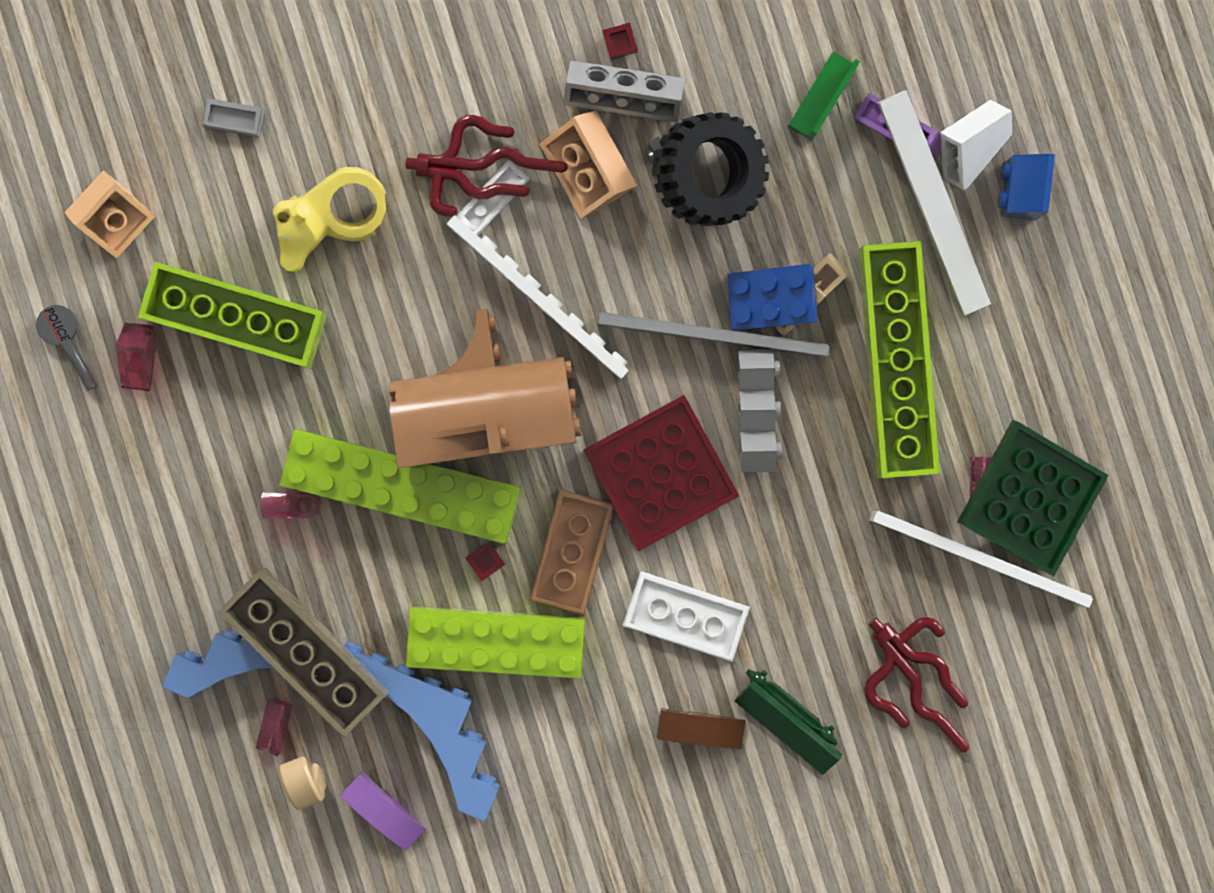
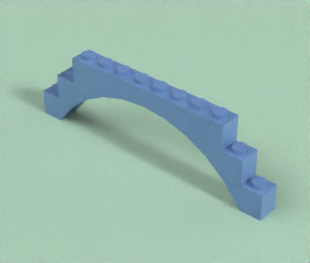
[162,629,500,821]

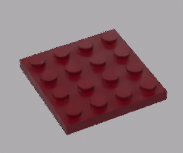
[583,395,739,551]

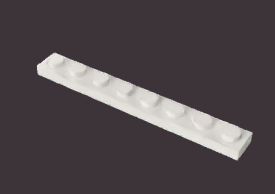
[447,215,629,379]

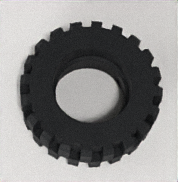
[652,112,769,226]

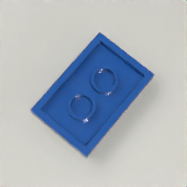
[727,264,818,331]

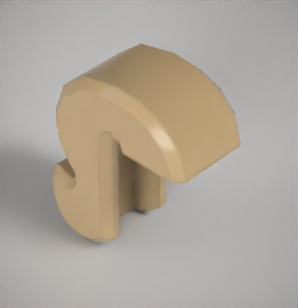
[278,757,326,810]

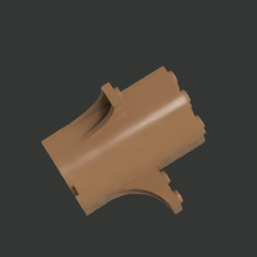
[389,309,581,468]

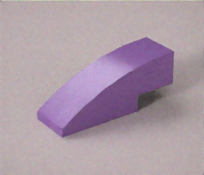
[340,771,426,851]

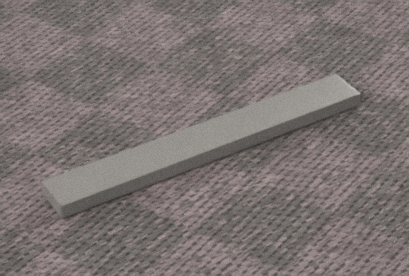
[598,312,829,358]

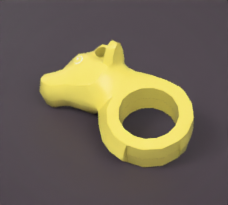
[273,167,386,272]

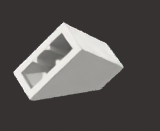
[940,100,1012,190]

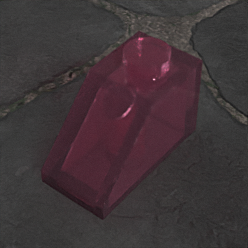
[116,322,156,391]

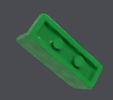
[788,51,860,141]

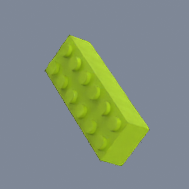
[138,261,328,369]
[406,606,585,679]

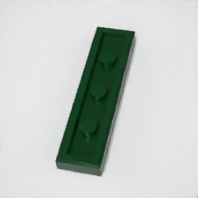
[734,681,842,775]

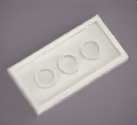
[622,571,750,662]

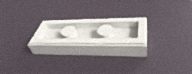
[456,159,530,236]

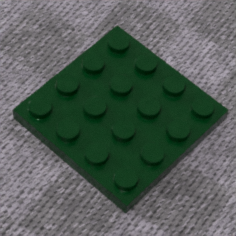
[957,420,1109,577]

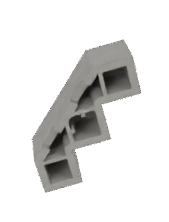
[737,349,782,472]

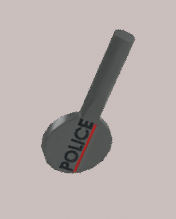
[36,305,98,391]

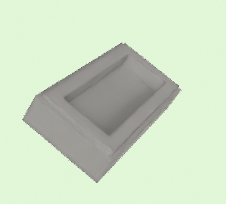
[201,98,265,138]

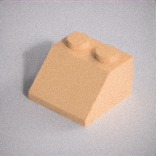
[64,170,155,259]

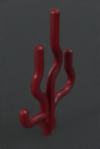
[406,115,568,217]
[864,617,969,753]

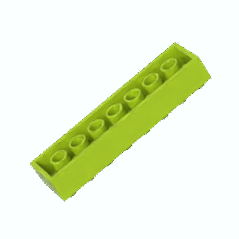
[858,241,940,478]
[280,429,522,544]

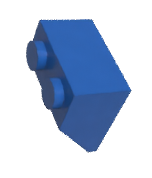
[998,154,1055,221]

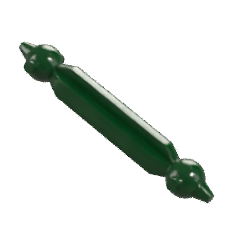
[746,669,838,745]

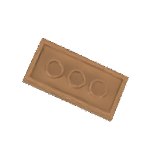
[529,489,614,616]

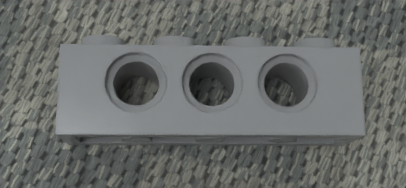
[563,60,685,123]

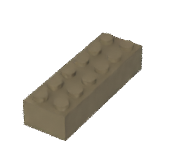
[218,568,390,738]

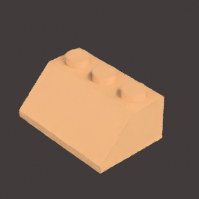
[540,110,637,219]

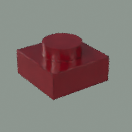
[602,23,638,60]
[465,541,506,581]

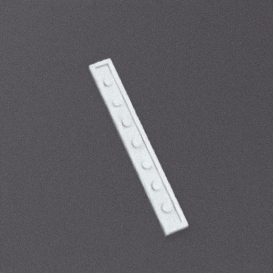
[878,90,991,316]
[869,510,1093,608]

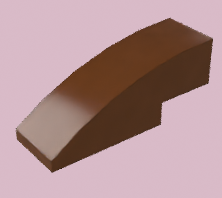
[656,708,746,749]

